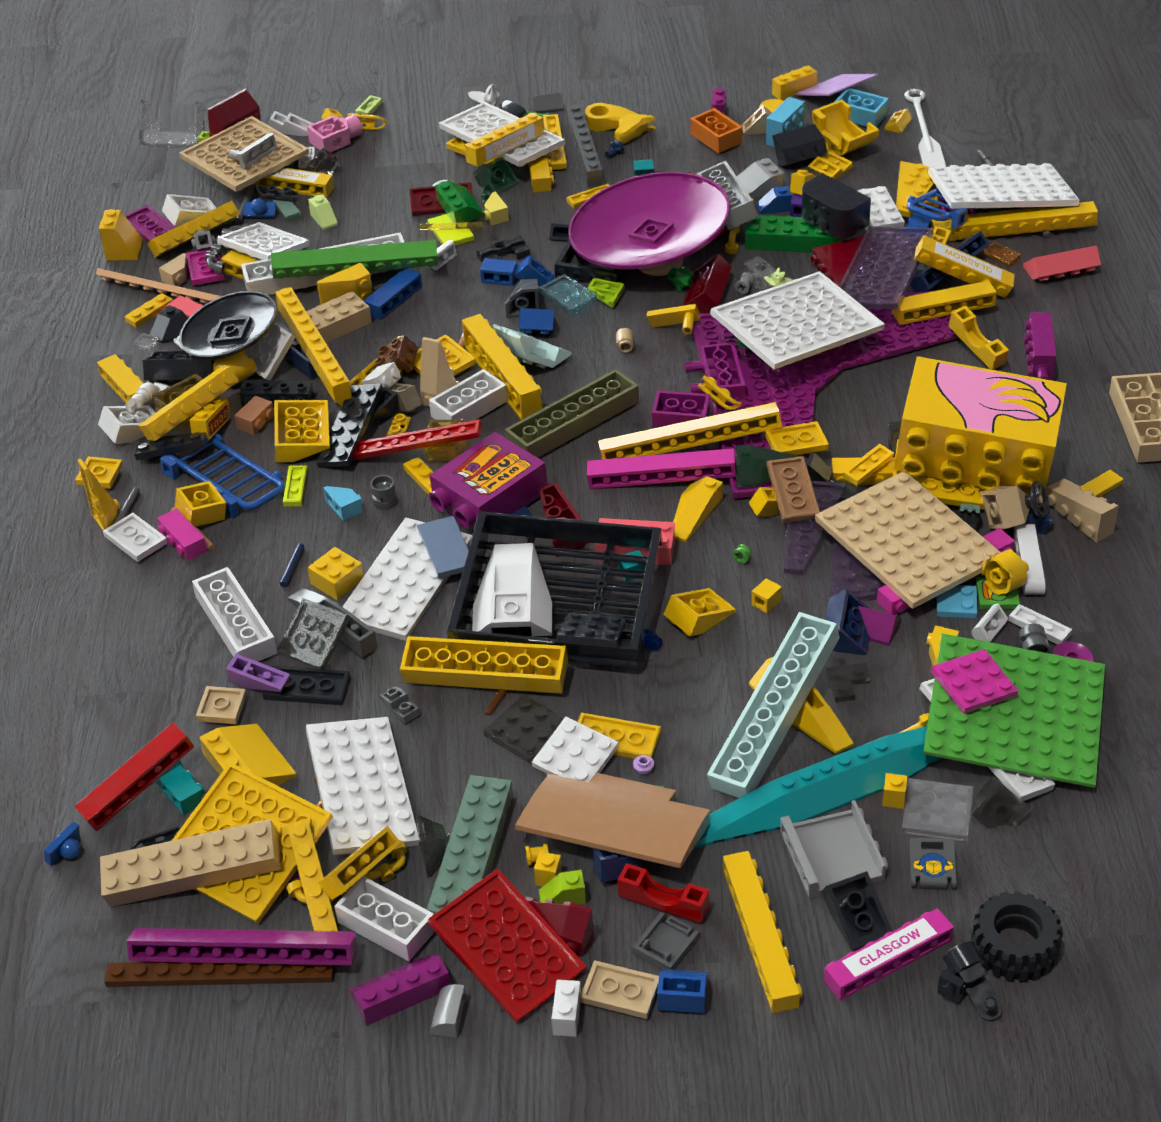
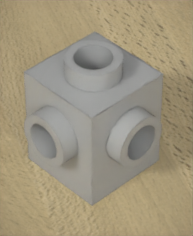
[191,230,215,251]

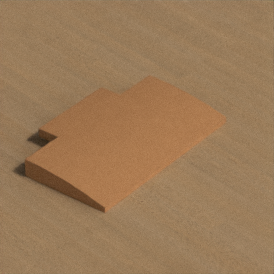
[515,773,710,868]

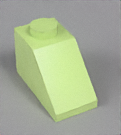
[308,194,338,230]

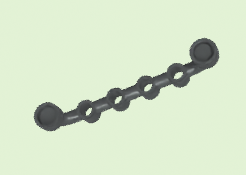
[205,223,250,275]

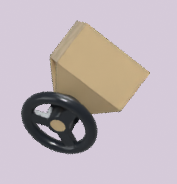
[981,480,1049,529]

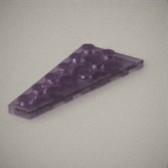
[829,537,883,602]

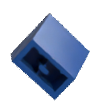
[657,969,708,1013]

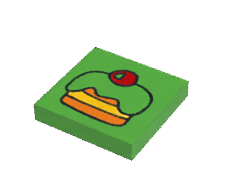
[975,577,1020,610]

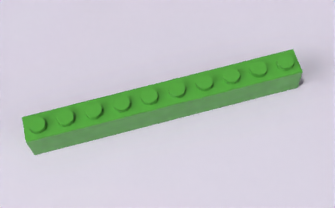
[271,240,438,279]

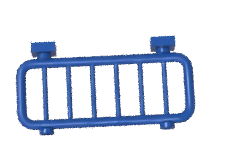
[907,188,971,229]
[160,433,285,519]

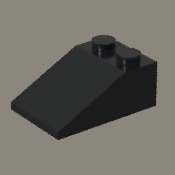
[821,871,893,951]

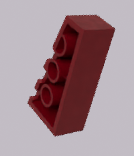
[539,481,588,558]

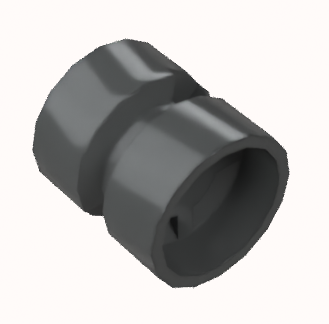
[370,475,397,510]
[1019,623,1050,654]

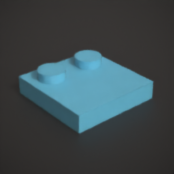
[937,585,977,618]

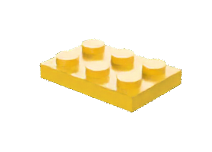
[765,421,829,458]

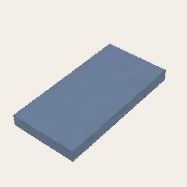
[417,516,469,578]

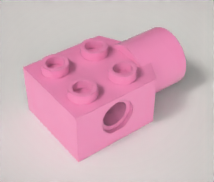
[307,115,363,154]

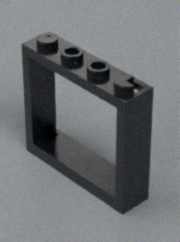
[554,239,627,283]

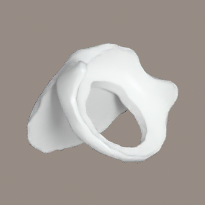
[468,84,499,105]

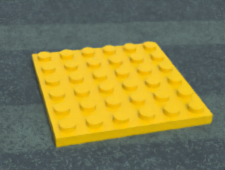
[172,762,334,925]

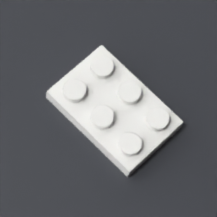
[103,513,168,562]

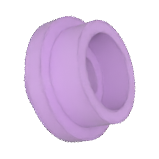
[633,755,654,775]

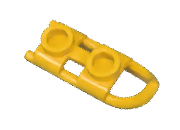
[347,113,387,130]
[697,375,742,410]
[387,414,411,436]

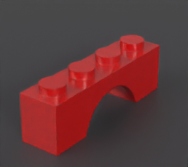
[617,863,709,923]

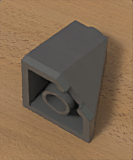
[505,279,539,318]

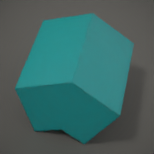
[633,159,654,175]

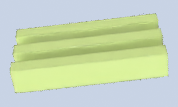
[356,96,383,115]

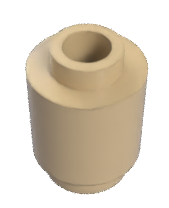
[616,328,634,353]

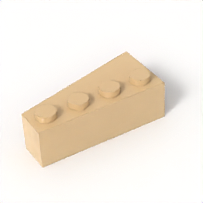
[1046,479,1119,543]

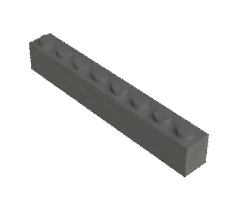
[566,105,603,187]

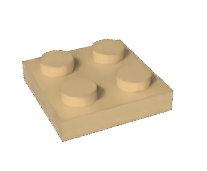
[196,686,247,724]

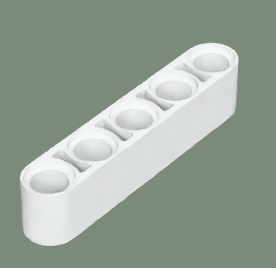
[1014,524,1045,595]

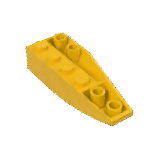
[749,657,854,754]

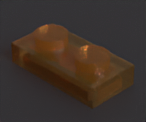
[984,241,1021,266]

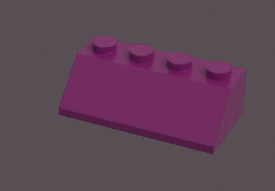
[348,953,450,1026]

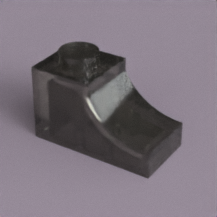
[303,148,340,175]

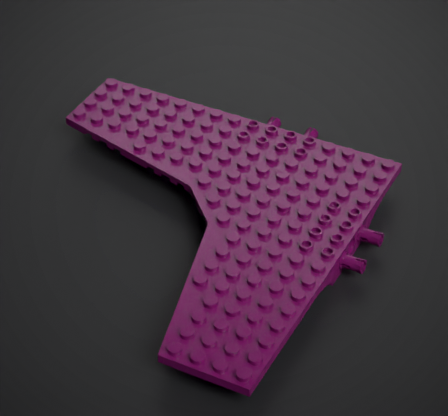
[684,290,959,499]

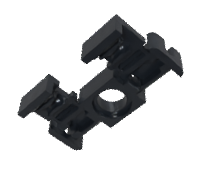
[476,235,530,262]

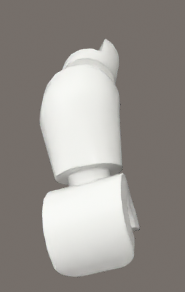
[125,382,173,413]

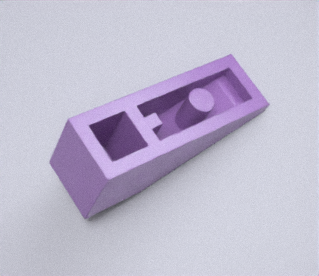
[226,653,290,692]

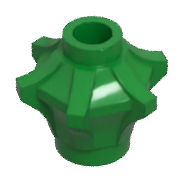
[668,266,693,292]

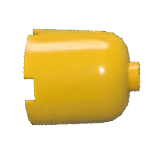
[213,350,257,387]

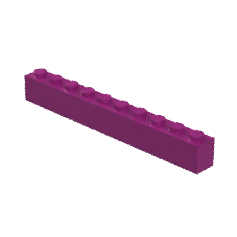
[127,928,357,965]

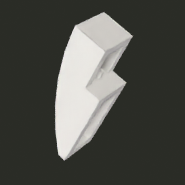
[268,111,313,136]

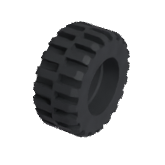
[971,891,1063,982]

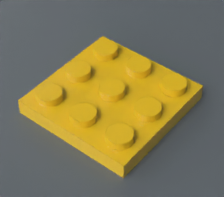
[413,335,476,376]

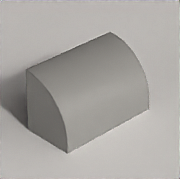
[429,985,466,1038]

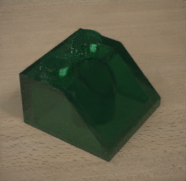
[473,156,519,194]

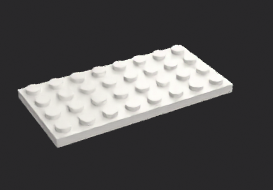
[439,102,565,167]
[343,518,473,641]
[306,717,420,855]

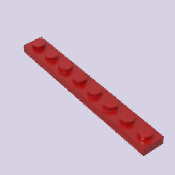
[353,419,482,460]

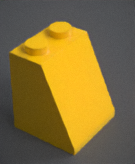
[99,209,143,261]

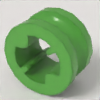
[733,544,752,564]

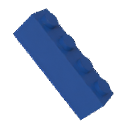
[364,268,422,321]

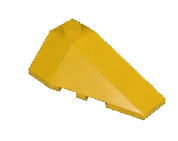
[673,476,723,543]

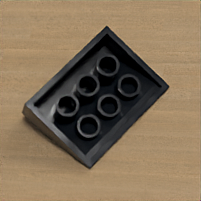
[142,351,216,383]

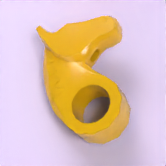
[585,103,656,144]

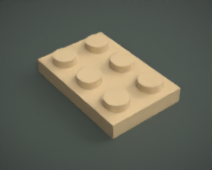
[580,960,659,1019]

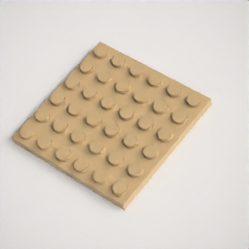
[179,116,309,192]

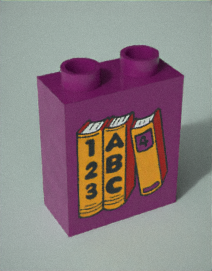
[429,432,548,529]

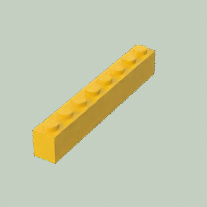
[723,851,803,1013]

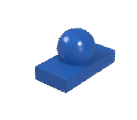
[243,198,277,218]
[44,821,81,866]

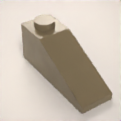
[390,383,422,413]

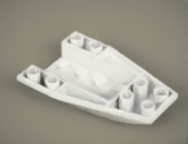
[472,543,552,636]

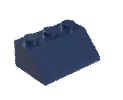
[825,589,870,655]

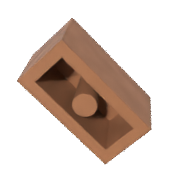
[234,396,274,435]

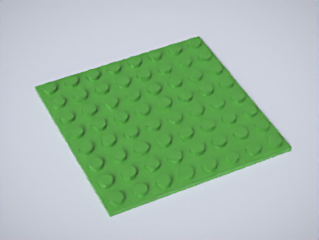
[923,633,1105,788]

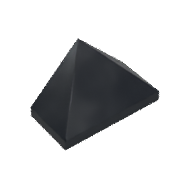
[549,223,569,241]

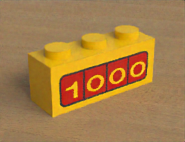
[189,396,231,441]

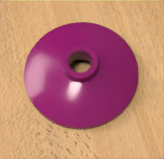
[1052,641,1093,662]

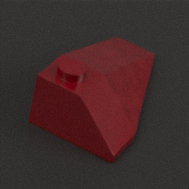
[524,897,594,957]

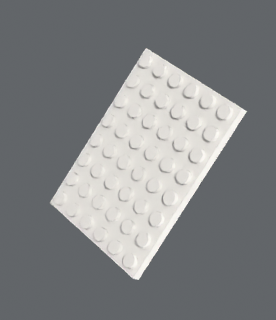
[928,163,1079,209]
[710,271,885,369]

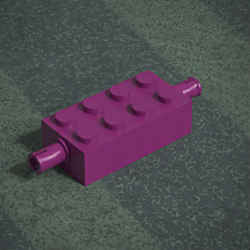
[1024,312,1056,381]

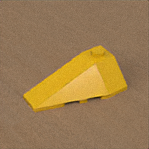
[77,459,120,531]

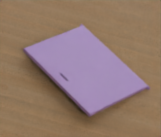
[796,74,878,96]

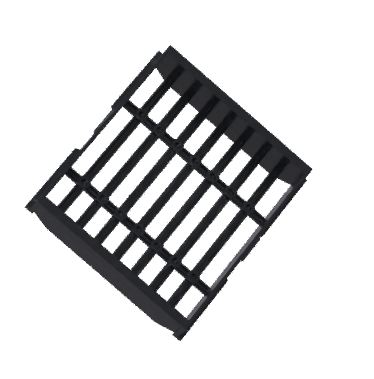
[447,512,663,668]

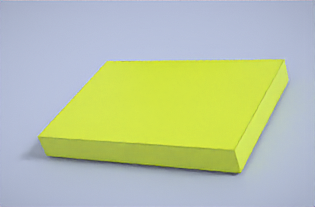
[427,214,474,246]

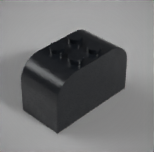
[801,173,871,238]

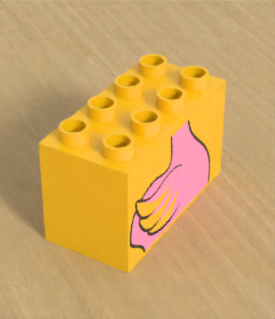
[894,356,1067,494]

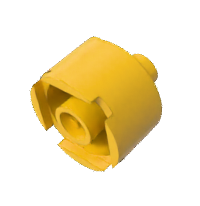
[981,549,1029,595]

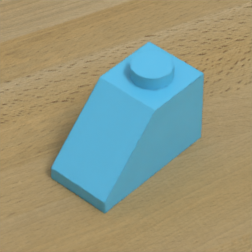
[323,486,363,521]

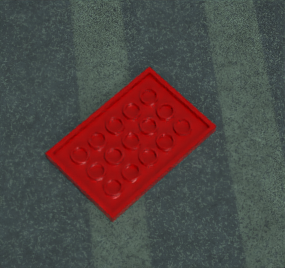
[428,868,587,1024]

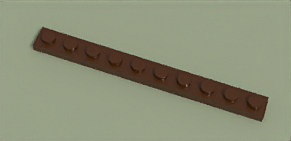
[104,962,335,987]

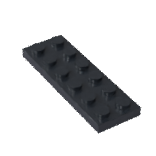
[316,383,384,468]

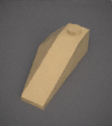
[420,337,459,407]

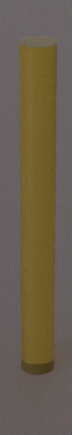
[419,222,483,230]

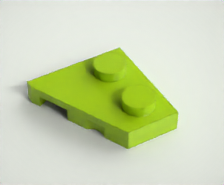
[588,278,625,308]

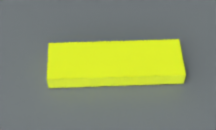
[283,465,308,507]

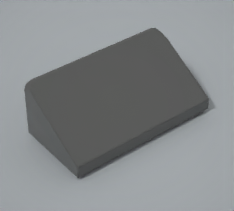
[532,93,564,113]

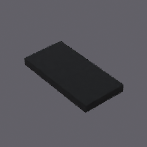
[262,666,351,705]

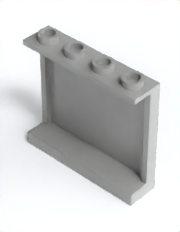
[780,800,888,898]

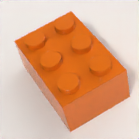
[690,108,743,153]

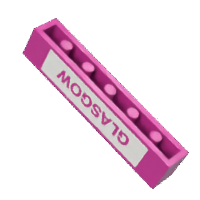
[824,908,954,1001]

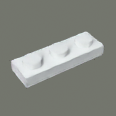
[1008,604,1072,645]

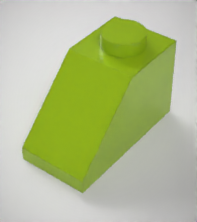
[539,870,586,905]

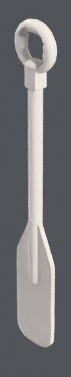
[905,89,946,167]

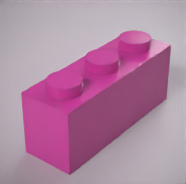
[157,508,207,561]

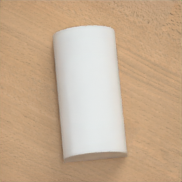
[429,240,457,271]
[972,604,1009,642]

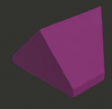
[858,606,901,646]

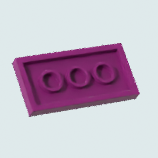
[125,205,176,243]

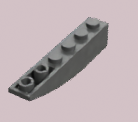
[288,588,377,658]

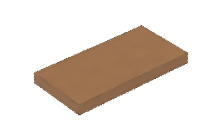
[767,456,820,523]

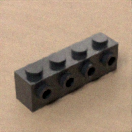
[239,380,314,407]

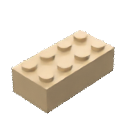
[306,291,372,343]

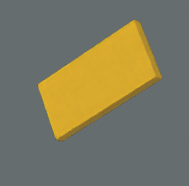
[578,713,661,759]

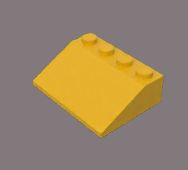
[274,400,330,463]
[199,724,297,786]

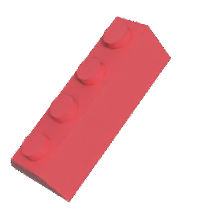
[1023,245,1101,282]

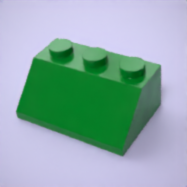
[435,180,485,226]

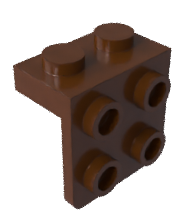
[374,334,418,373]

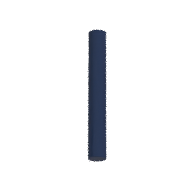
[279,543,304,587]

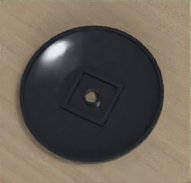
[179,291,278,360]

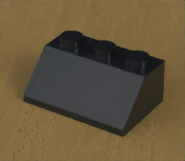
[772,124,828,166]

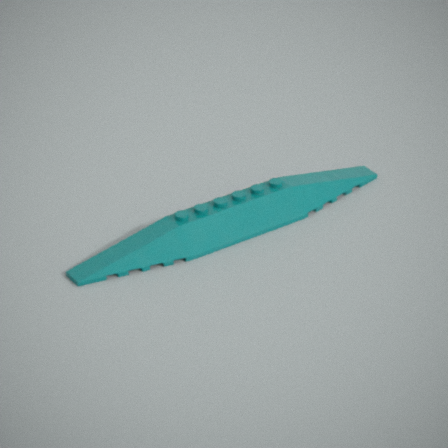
[693,726,941,849]

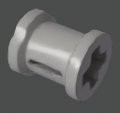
[735,272,755,294]

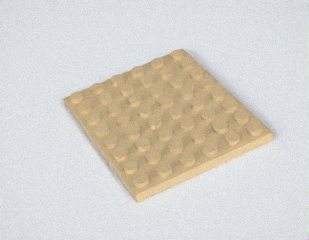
[815,472,1001,609]

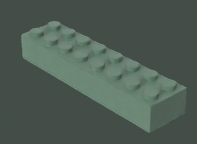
[427,775,513,914]

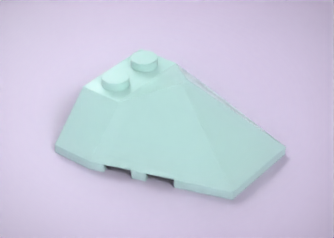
[493,324,572,369]

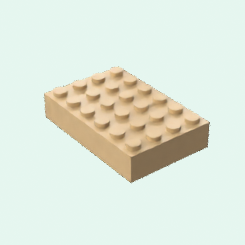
[1109,373,1161,463]

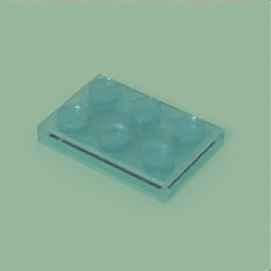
[539,274,597,314]

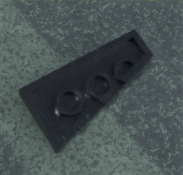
[134,432,208,461]

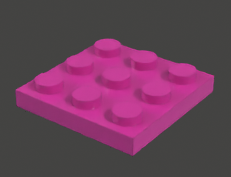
[931,649,1018,714]

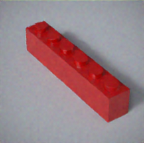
[74,722,195,831]

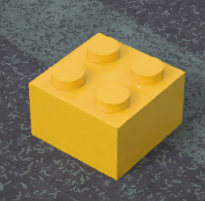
[175,481,226,527]
[307,547,364,600]

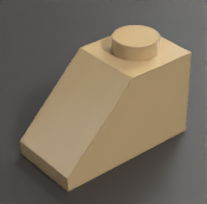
[741,105,772,135]
[159,253,189,286]

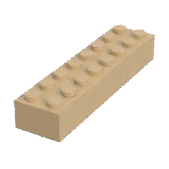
[100,819,281,907]

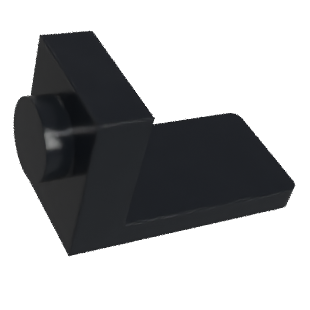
[937,970,966,1003]

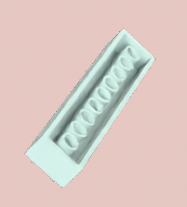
[707,612,839,798]

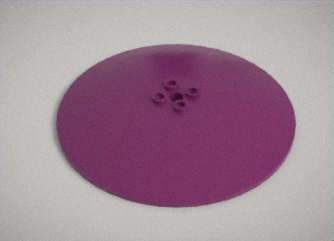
[568,172,730,269]

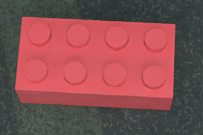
[595,518,675,565]

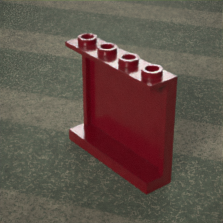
[811,235,895,289]

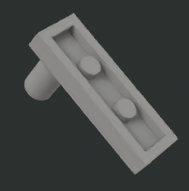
[228,133,278,168]

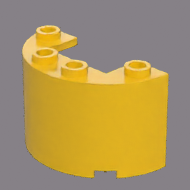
[812,100,879,156]

